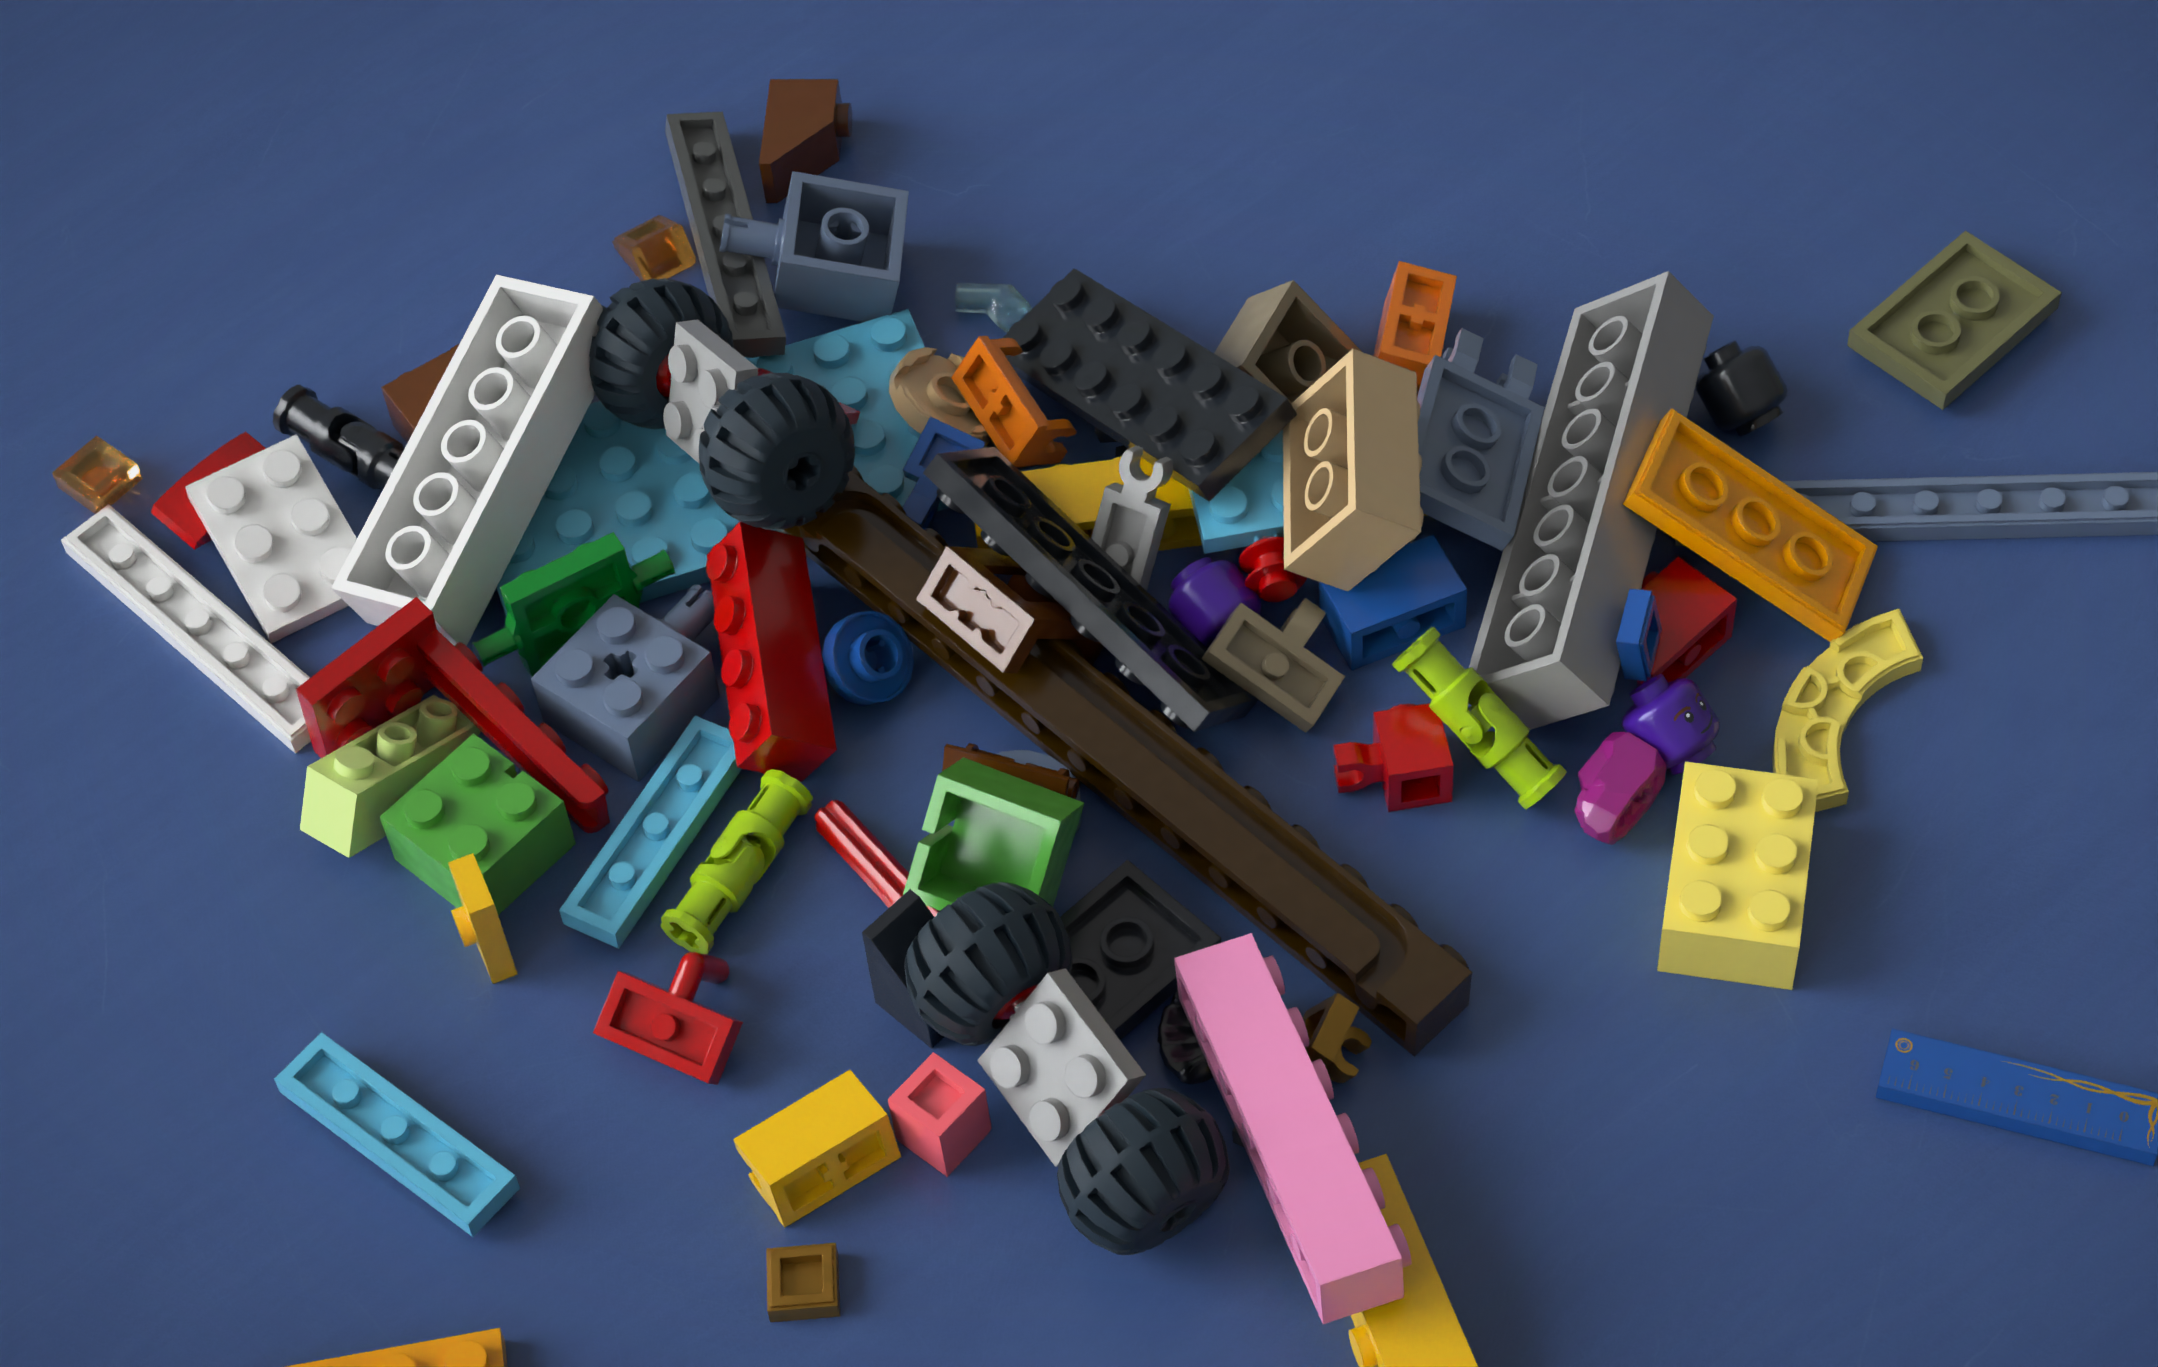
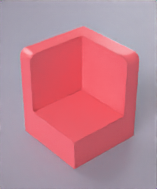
[888,1052,991,1177]

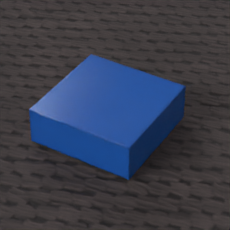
[1616,589,1662,681]

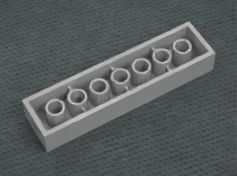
[1469,271,1714,730]

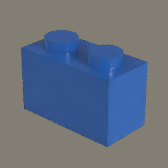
[1319,534,1467,671]

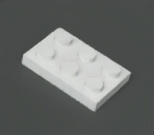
[185,434,357,644]

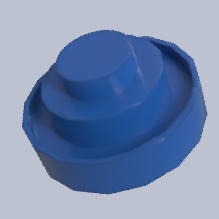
[822,611,914,706]

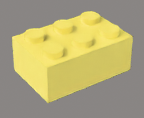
[1657,761,1819,990]

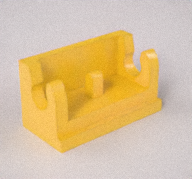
[733,1070,901,1228]

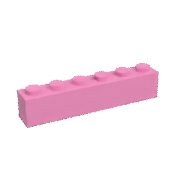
[1174,933,1412,1324]

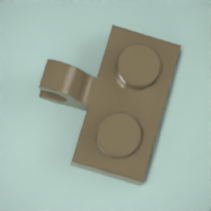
[1202,598,1345,733]

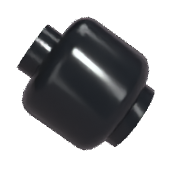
[1695,340,1788,436]

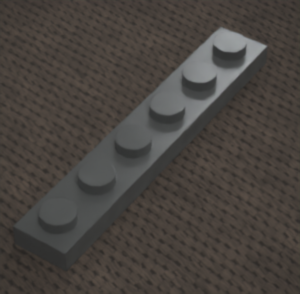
[665,111,786,358]

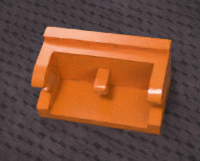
[1373,261,1457,396]
[951,336,1077,467]

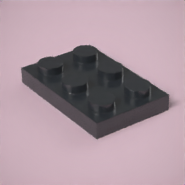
[1060,860,1222,1040]

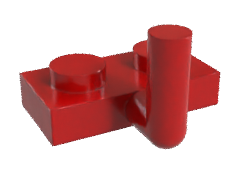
[593,952,743,1085]

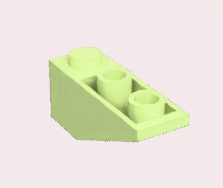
[300,695,481,858]

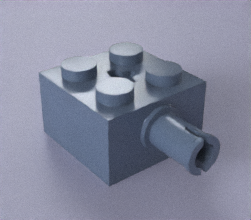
[719,171,909,322]
[531,584,720,782]

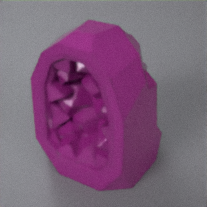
[1574,732,1667,845]

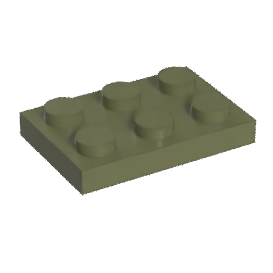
[1847,230,2062,410]

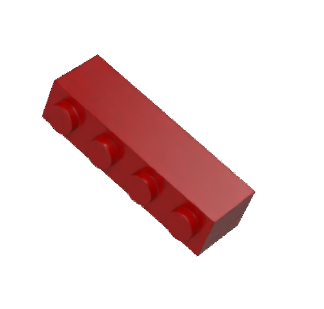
[706,522,837,782]

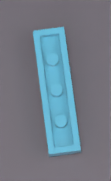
[559,715,742,949]
[274,1032,520,1237]

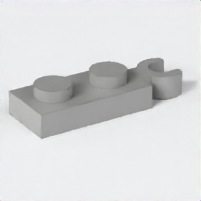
[1091,446,1173,591]

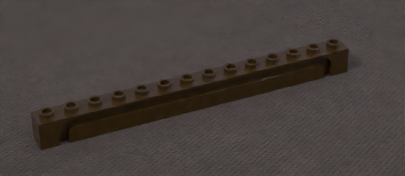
[775,466,1472,1057]

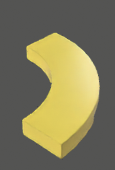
[1772,609,1923,812]

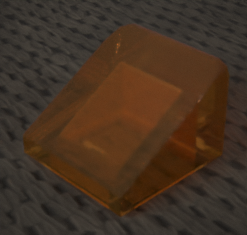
[612,215,696,281]

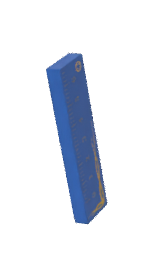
[1875,1028,2158,1166]

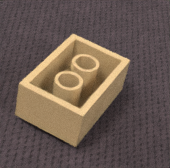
[1283,349,1424,591]

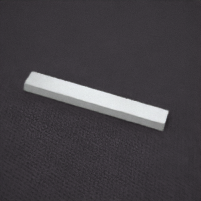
[61,504,311,754]

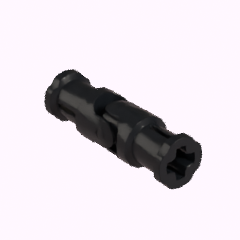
[273,385,404,489]

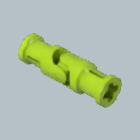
[1392,627,1567,810]
[661,769,813,954]

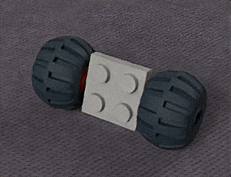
[589,278,855,530]
[905,882,1230,1256]

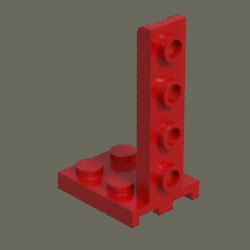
[296,597,610,833]

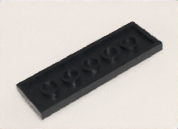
[1003,268,1297,502]
[923,447,1259,732]

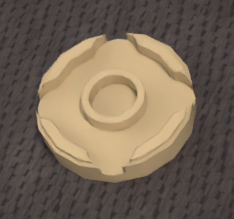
[889,347,992,446]

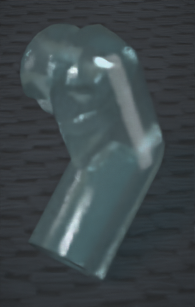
[955,283,1032,333]

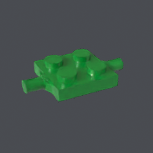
[471,532,675,678]

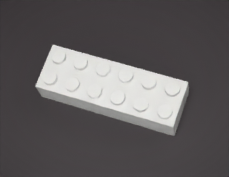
[331,275,604,646]

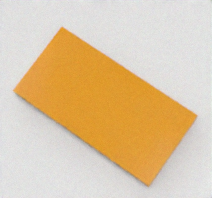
[1623,408,1878,642]

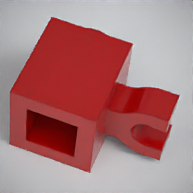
[1333,703,1453,812]

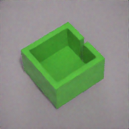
[380,733,576,915]
[903,757,1084,911]

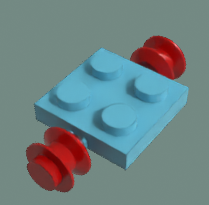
[1188,429,1307,602]

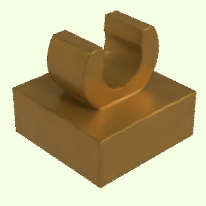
[1303,993,1372,1083]

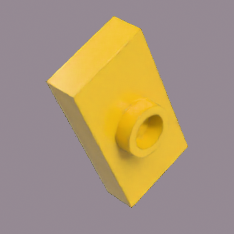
[448,853,518,984]

